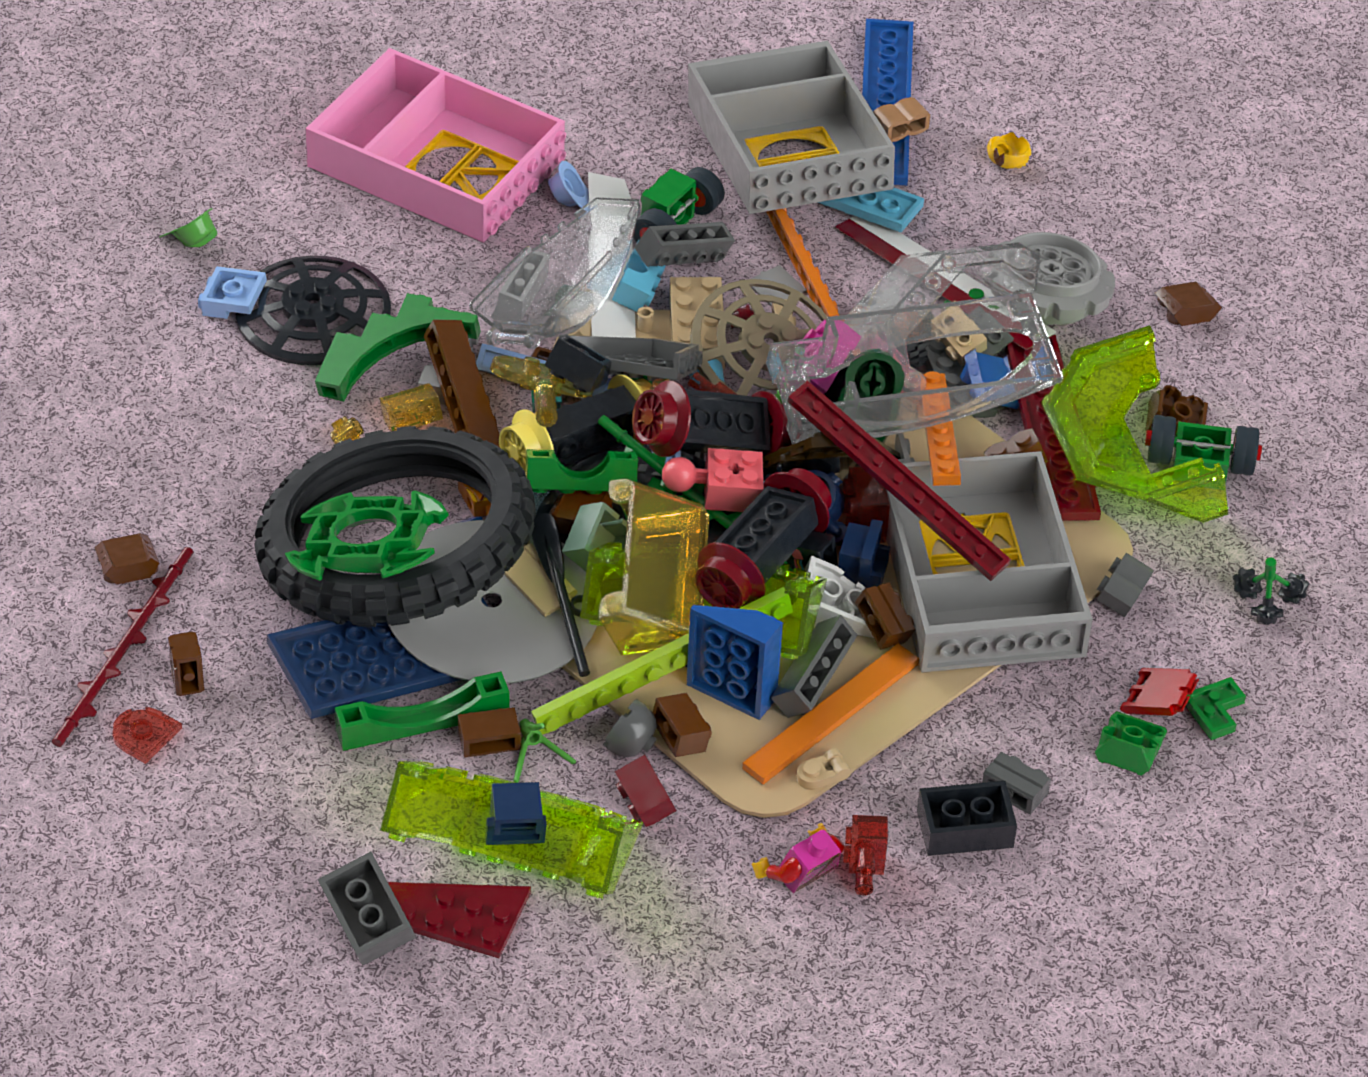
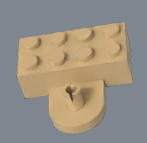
[635,277,725,369]

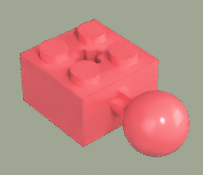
[662,448,764,512]

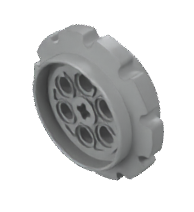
[984,232,1115,325]

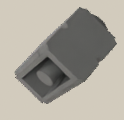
[982,752,1051,815]

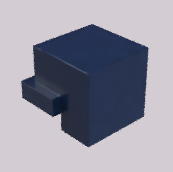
[838,519,891,589]
[485,782,547,845]

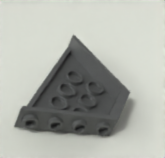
[559,335,703,382]

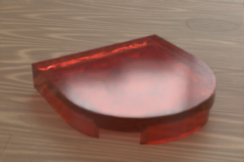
[112,707,182,764]

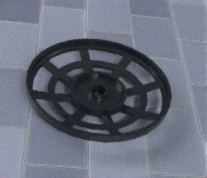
[235,255,391,365]

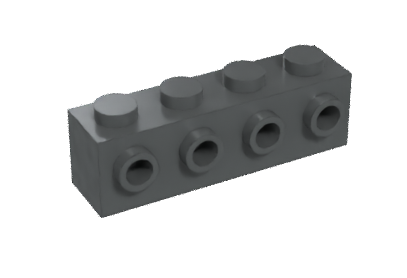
[634,222,735,267]
[771,615,858,718]

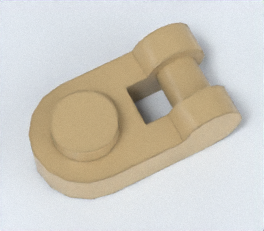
[796,748,851,790]

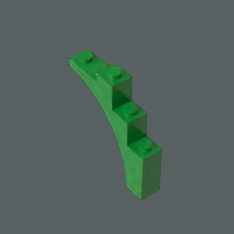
[315,293,481,402]

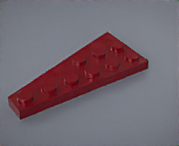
[388,882,531,959]

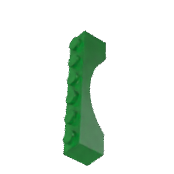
[335,671,510,751]

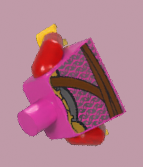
[751,823,844,894]

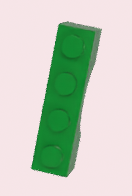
[525,449,638,495]

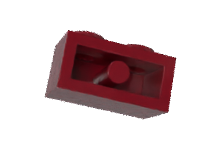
[614,754,677,827]

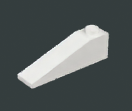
[789,556,874,638]

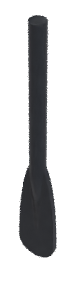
[531,513,590,677]

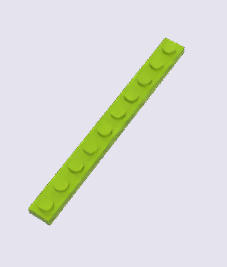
[531,587,793,735]

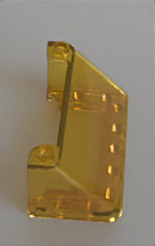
[598,479,709,655]

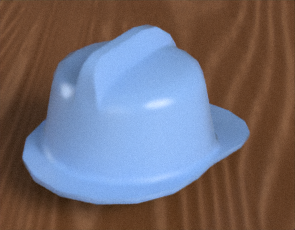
[548,161,589,213]

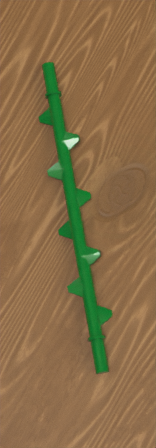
[598,415,802,587]

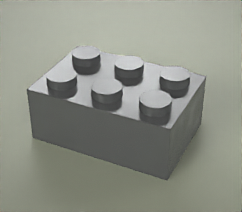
[317,851,416,966]

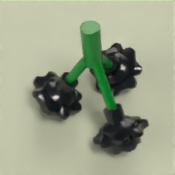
[1233,557,1310,625]

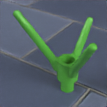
[513,719,576,783]

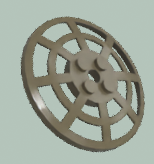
[690,279,830,396]

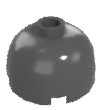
[603,699,657,757]

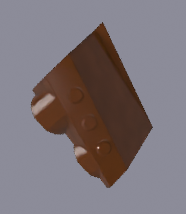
[1154,281,1222,326]
[1145,385,1208,436]
[549,490,615,535]
[94,533,160,585]

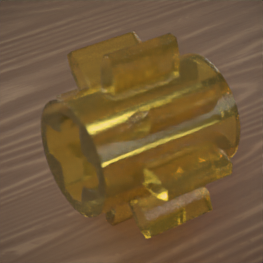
[330,416,364,444]

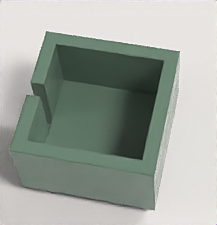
[562,502,640,582]

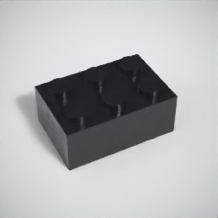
[917,781,1017,856]

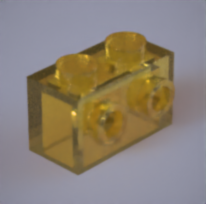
[379,383,443,431]

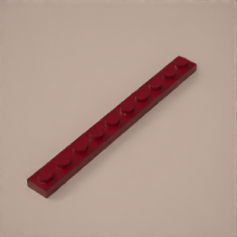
[787,380,1011,581]

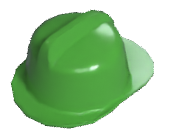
[159,208,218,248]

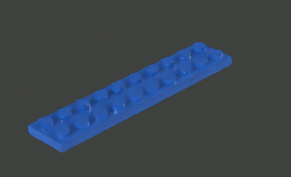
[862,18,914,186]

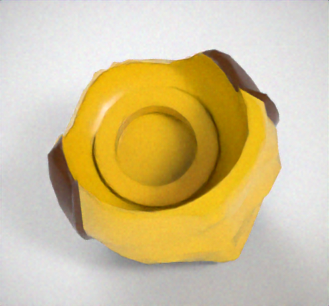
[987,132,1031,169]

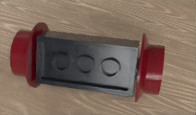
[632,380,796,457]
[695,468,832,609]

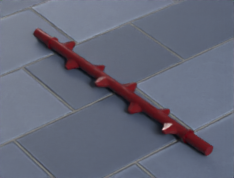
[52,546,194,747]

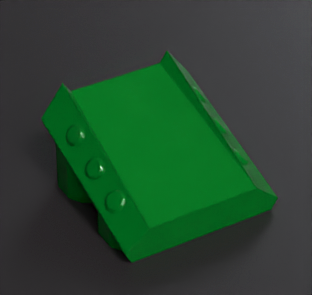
[1095,711,1167,776]

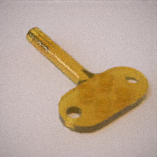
[490,355,594,427]

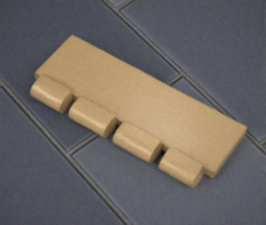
[504,541,578,617]

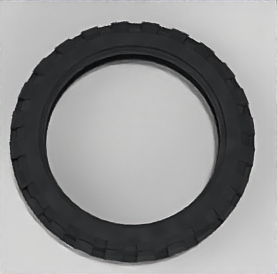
[254,426,536,627]

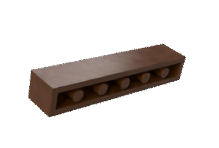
[424,320,500,448]

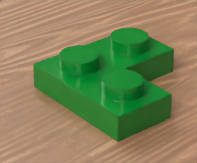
[1185,677,1246,740]

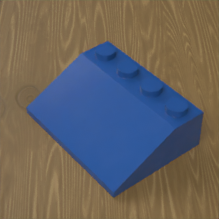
[686,605,783,720]

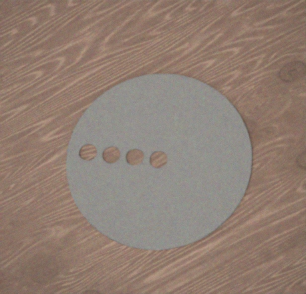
[387,520,600,683]

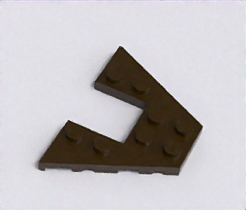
[763,432,901,475]

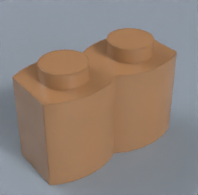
[873,97,930,142]

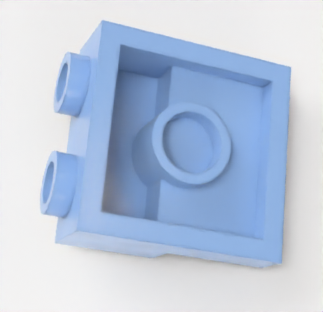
[198,266,267,319]

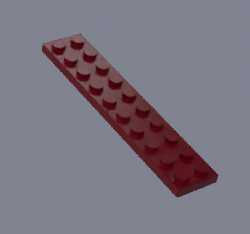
[1006,335,1101,521]

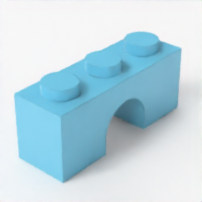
[612,240,666,312]

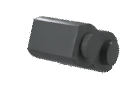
[1097,553,1154,617]

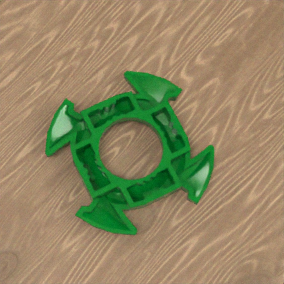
[285,491,449,581]

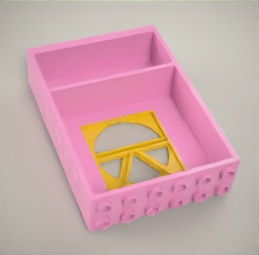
[306,48,566,243]

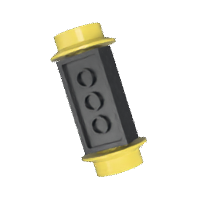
[499,374,655,472]

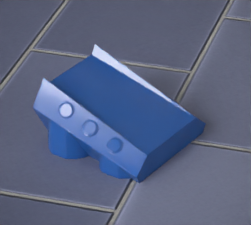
[960,348,1019,409]

